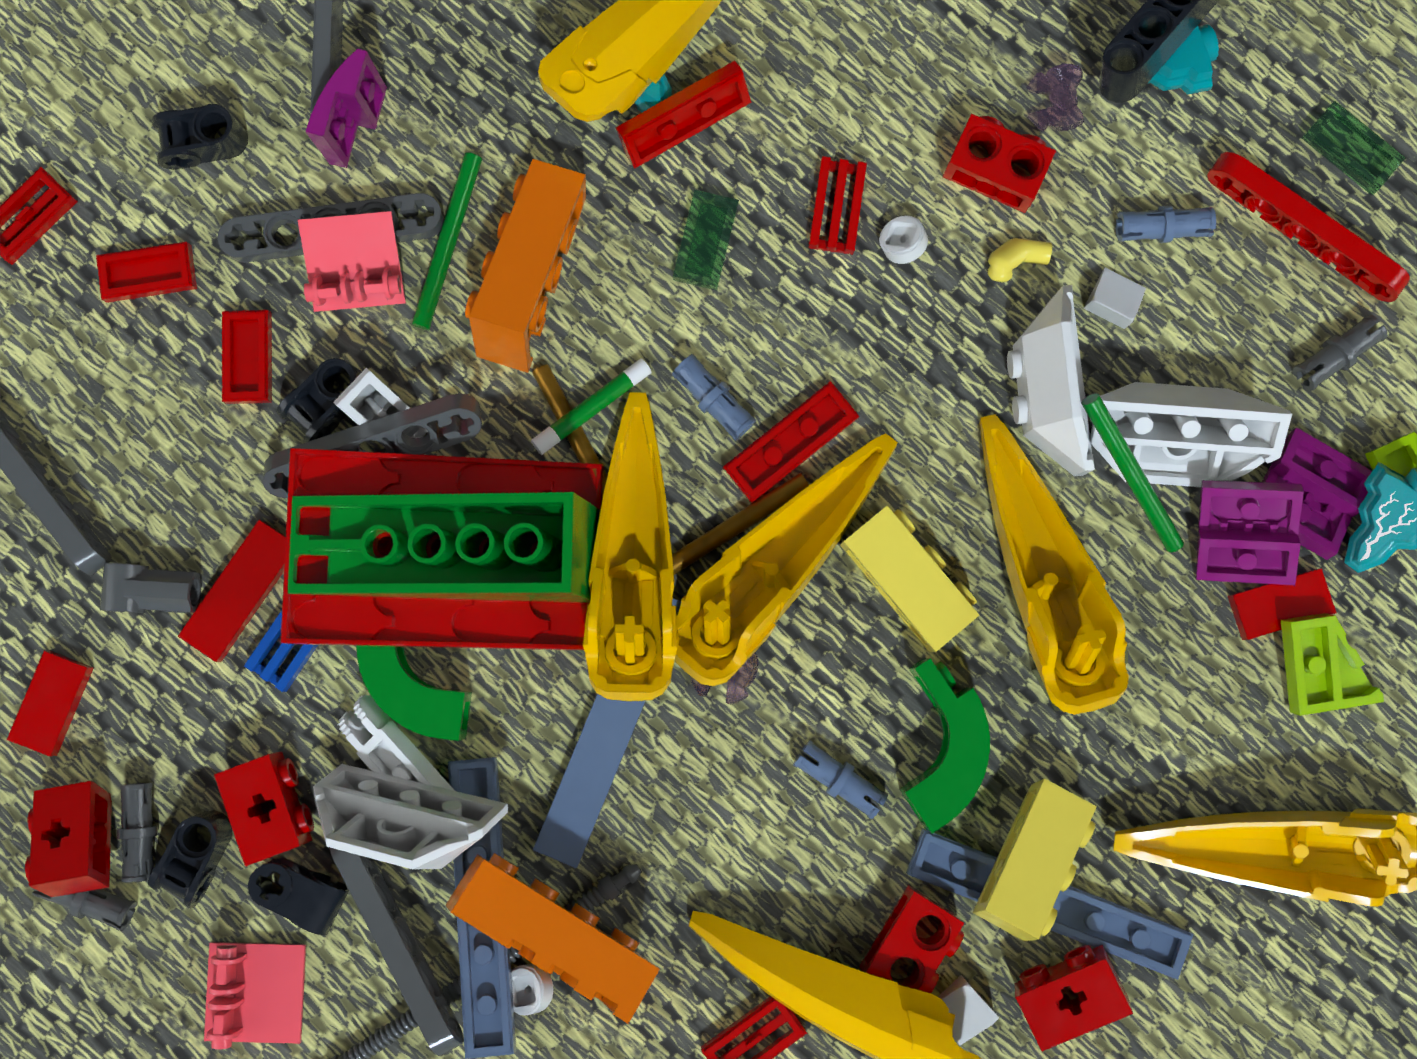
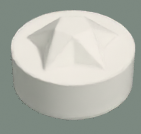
[879,216,928,264]
[511,963,553,1016]

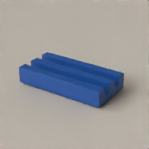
[244,610,318,692]

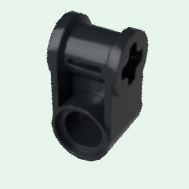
[152,104,248,170]
[276,358,362,442]
[148,810,233,909]
[248,858,349,936]

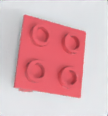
[298,211,406,312]
[204,942,306,1049]

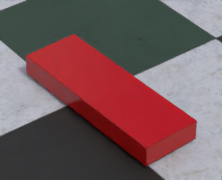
[615,60,751,169]
[722,381,860,504]
[178,520,286,662]

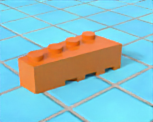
[465,159,586,373]
[445,853,660,1024]

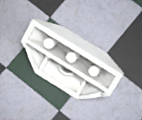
[1007,285,1095,476]
[1090,382,1292,487]
[313,764,508,869]

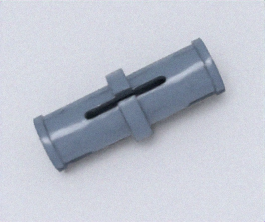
[1116,205,1216,243]
[672,354,757,441]
[793,740,888,819]

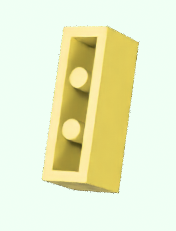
[840,505,980,652]
[972,778,1097,941]

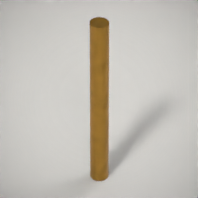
[532,364,608,494]
[672,473,809,575]

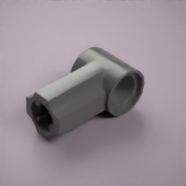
[100,563,202,613]

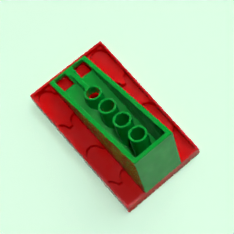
[281,448,604,650]

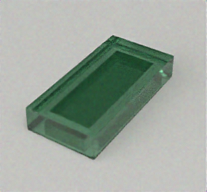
[1302,100,1405,195]
[673,190,739,291]

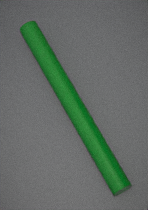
[412,152,482,330]
[1081,393,1184,553]

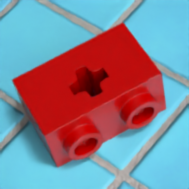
[214,751,314,867]
[25,781,112,897]
[1014,945,1133,1051]

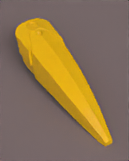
[538,0,722,122]
[583,392,677,701]
[979,414,1129,715]
[675,433,898,686]
[1113,808,1417,907]
[689,911,981,1059]

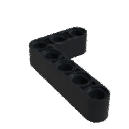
[1099,0,1219,103]

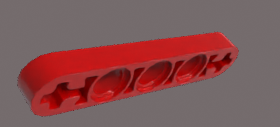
[1207,152,1410,302]

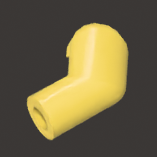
[988,238,1052,282]

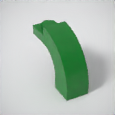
[356,646,472,741]
[899,658,990,833]

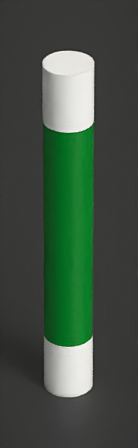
[531,358,652,455]

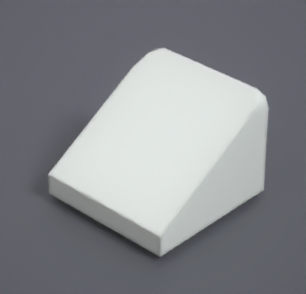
[1084,267,1146,329]
[938,975,999,1045]

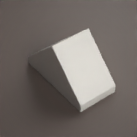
[333,368,428,447]

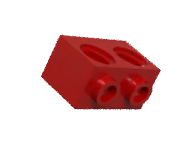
[942,113,1056,213]
[859,885,964,994]

